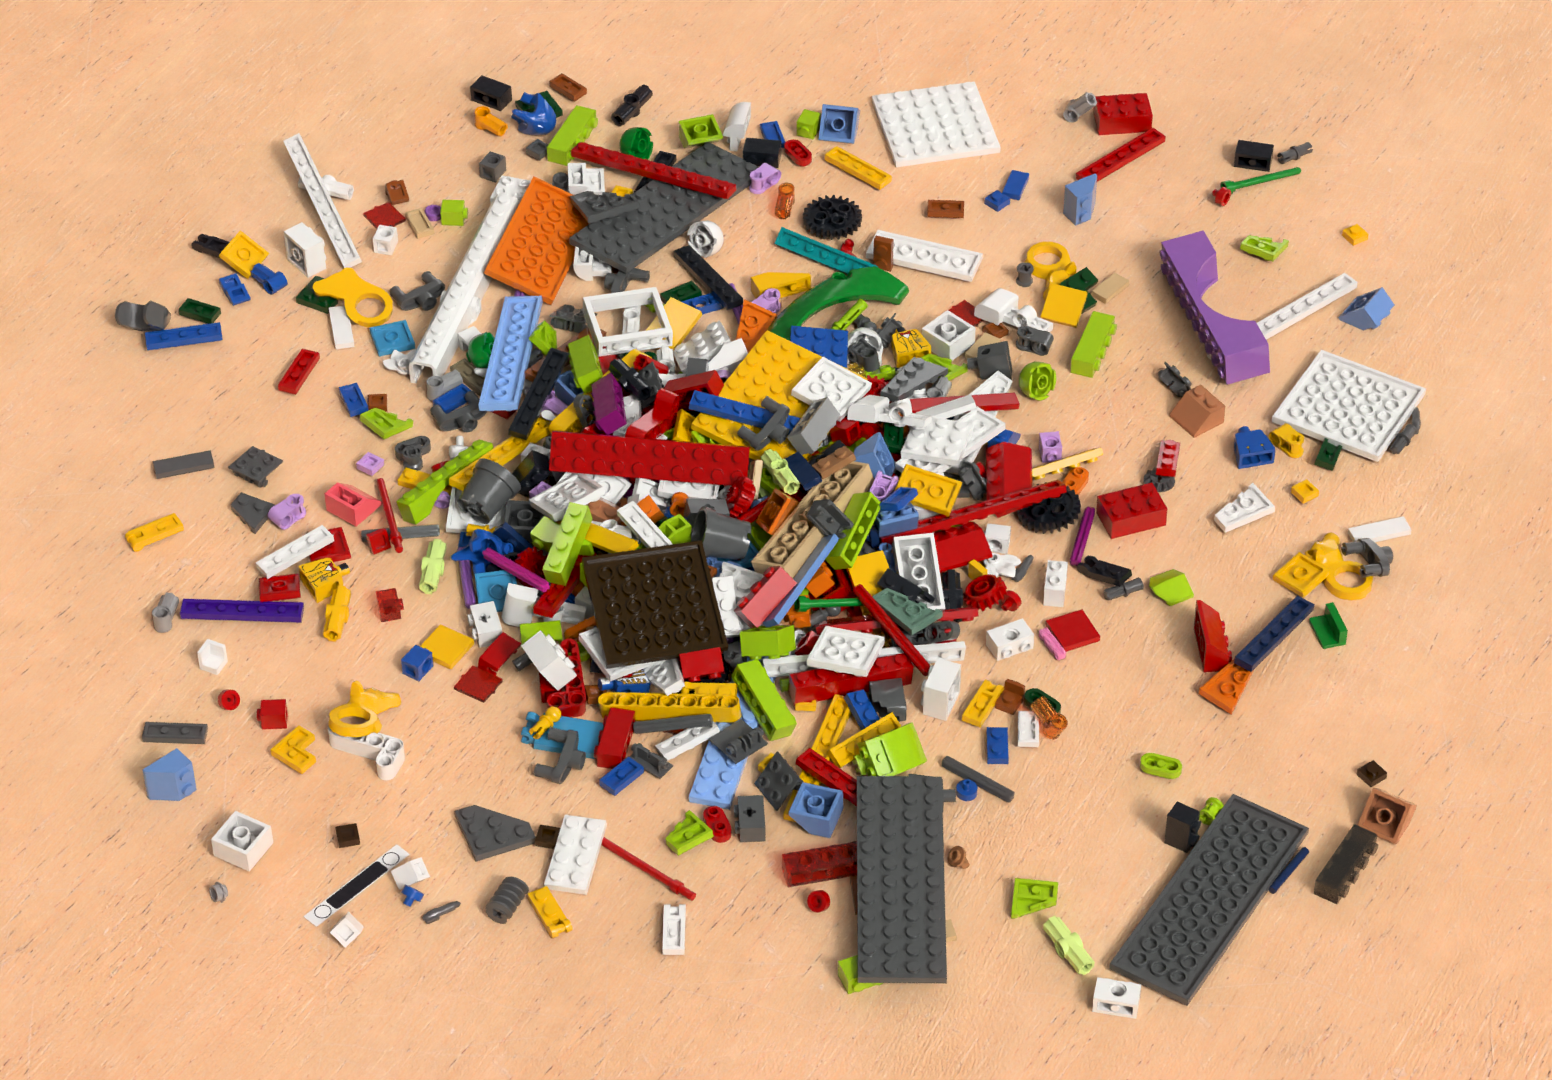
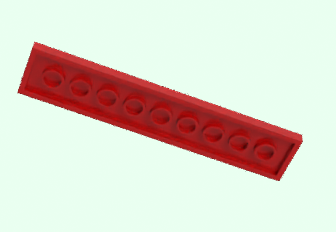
[549,430,750,486]

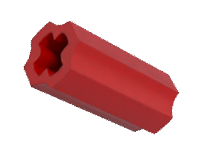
[633,354,669,374]

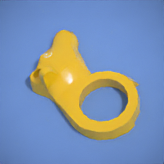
[1024,242,1077,301]
[313,267,393,327]
[1304,532,1373,601]
[328,680,401,737]

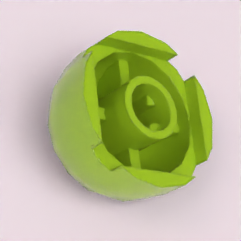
[1019,361,1056,401]

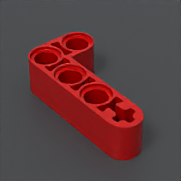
[625,388,680,439]
[547,639,586,717]

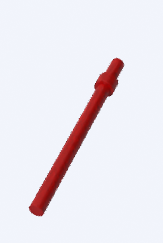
[376,478,403,553]
[601,837,696,901]

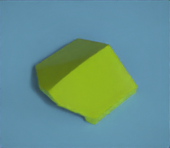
[1149,569,1194,606]

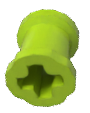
[1199,797,1224,825]

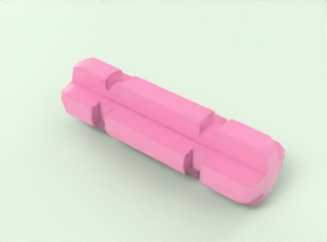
[1039,627,1066,660]

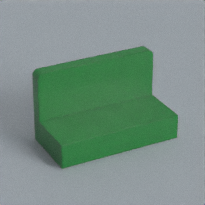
[1309,602,1348,649]

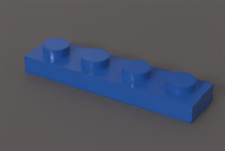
[145,322,223,350]

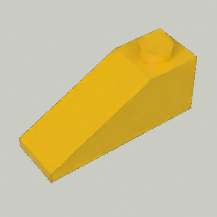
[751,272,811,299]

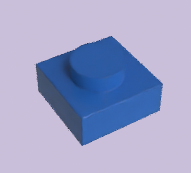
[984,190,1010,212]

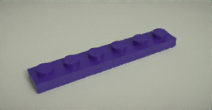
[180,599,304,623]

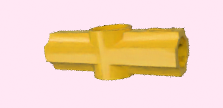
[323,586,351,642]

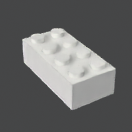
[892,533,945,611]

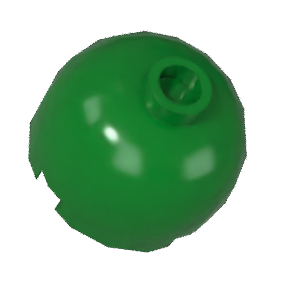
[619,127,653,159]
[466,332,495,369]

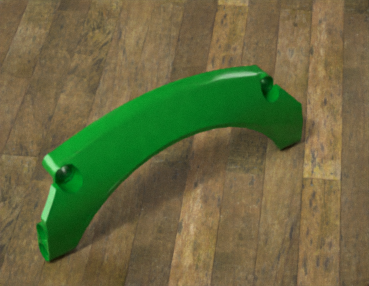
[767,266,909,341]

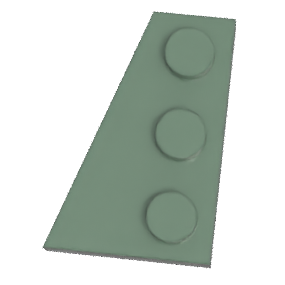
[872,588,943,636]

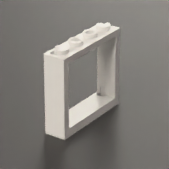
[583,287,673,357]

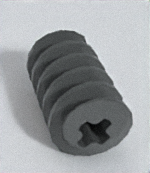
[485,876,529,924]

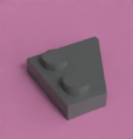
[231,492,275,534]

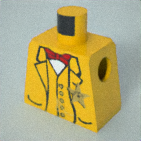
[891,327,931,368]
[298,558,350,603]

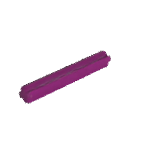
[1070,506,1095,566]

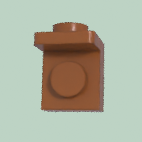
[385,180,409,205]
[995,679,1025,715]

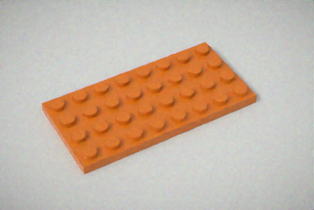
[484,176,590,305]

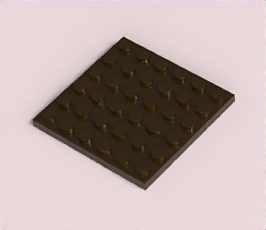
[582,540,728,669]

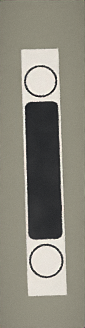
[303,844,410,927]

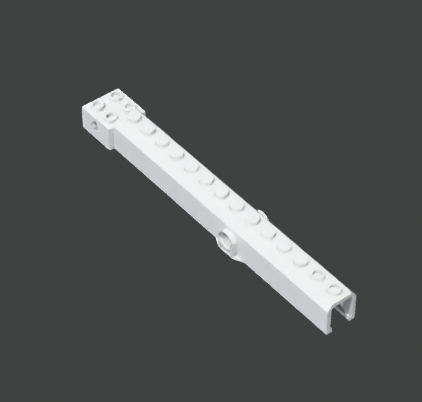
[409,176,531,384]

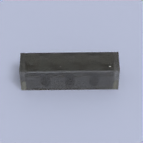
[1314,824,1378,904]

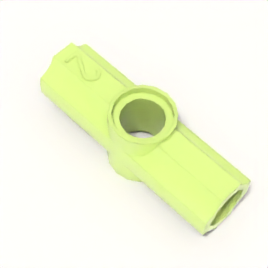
[761,449,800,495]
[419,539,447,594]
[1043,916,1095,975]

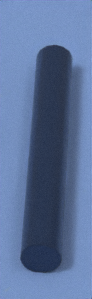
[1269,847,1309,894]

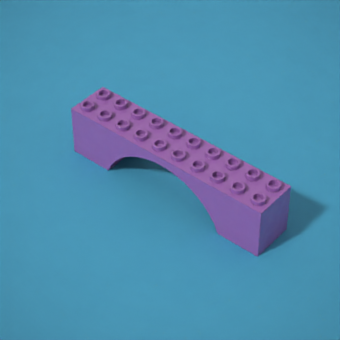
[1160,230,1270,385]

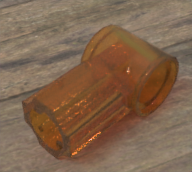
[775,183,795,220]
[1029,696,1068,739]

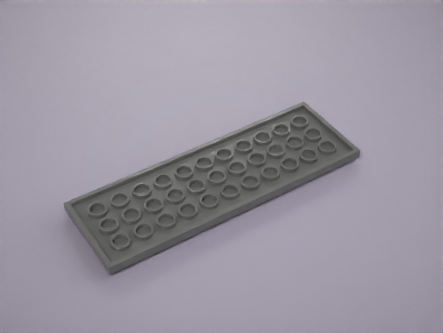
[569,143,759,274]
[857,776,947,984]
[1109,794,1309,1006]

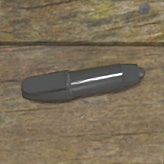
[1412,407,1421,434]
[1011,555,1034,582]
[422,901,461,924]

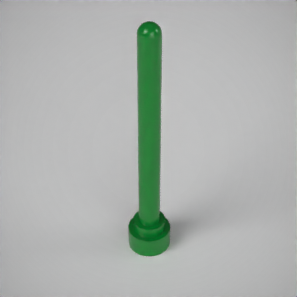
[1220,167,1301,194]
[794,596,864,612]

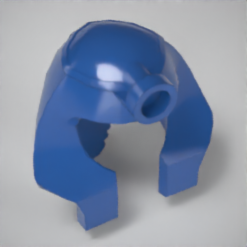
[511,92,556,136]
[450,529,514,574]

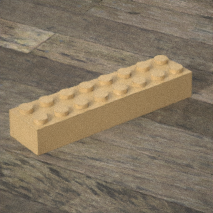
[751,461,874,578]

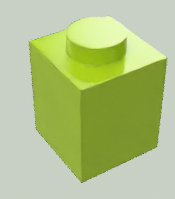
[797,109,821,139]
[440,199,468,226]

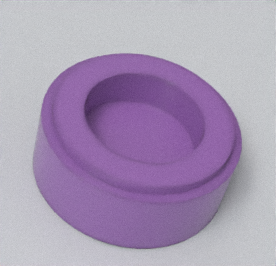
[425,205,441,221]

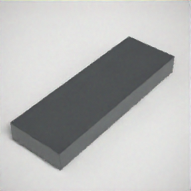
[153,450,215,479]
[142,722,208,744]

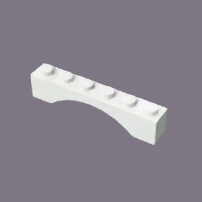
[652,338,748,404]

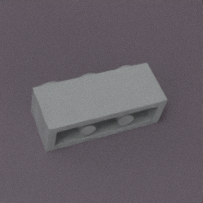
[787,397,840,455]

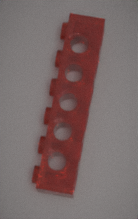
[782,841,857,888]

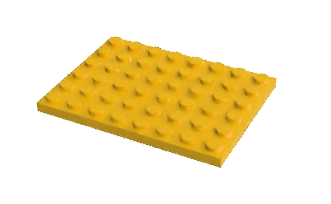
[691,330,868,465]

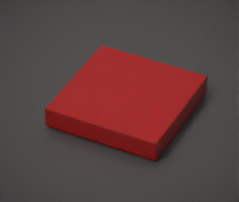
[309,527,351,562]
[259,574,301,602]
[1046,609,1100,652]

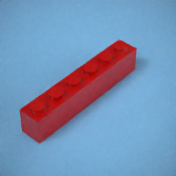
[788,653,914,706]

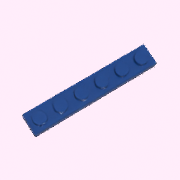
[689,390,801,435]

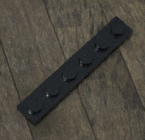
[673,245,743,310]
[508,348,569,440]

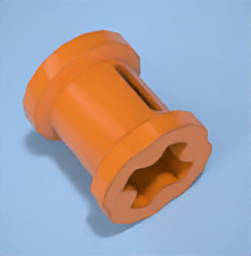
[670,492,689,517]

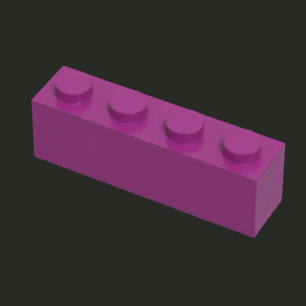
[591,373,627,435]

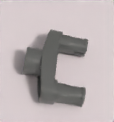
[604,268,650,293]
[390,271,445,311]
[430,391,487,432]
[737,396,790,451]
[1341,538,1393,578]
[534,727,586,784]

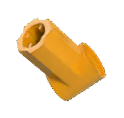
[475,106,508,137]

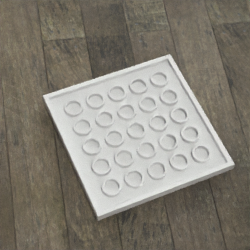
[872,81,1001,167]
[1272,350,1426,462]

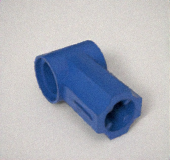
[251,263,288,295]

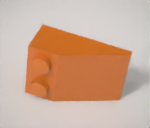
[755,488,799,535]

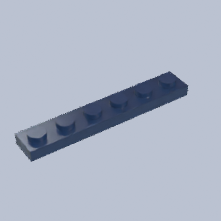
[1234,596,1315,672]

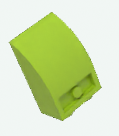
[852,722,927,776]

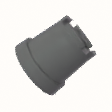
[457,458,521,524]
[691,506,751,561]

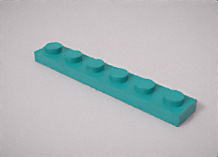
[774,227,878,274]

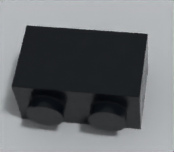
[470,75,512,111]
[743,138,782,168]
[1234,140,1274,172]
[512,450,551,498]
[1164,801,1201,853]

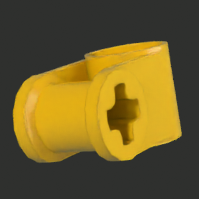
[1269,423,1304,458]

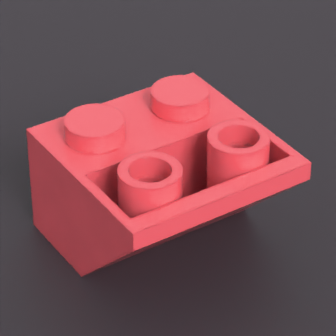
[324,482,382,527]

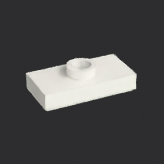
[1018,711,1039,747]

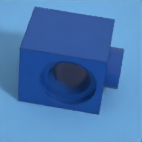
[401,645,433,682]

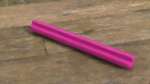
[482,548,550,592]

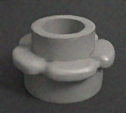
[209,882,228,903]

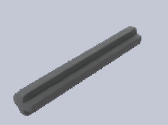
[361,524,440,542]
[633,714,713,734]
[942,756,1015,803]

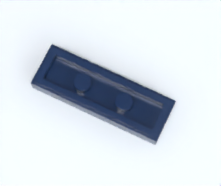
[785,451,822,491]

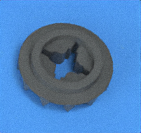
[1144,467,1175,492]

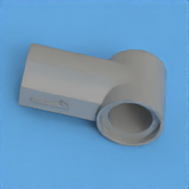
[1063,92,1097,123]
[426,369,463,401]
[926,376,952,398]
[152,592,179,633]

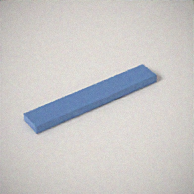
[763,534,839,628]

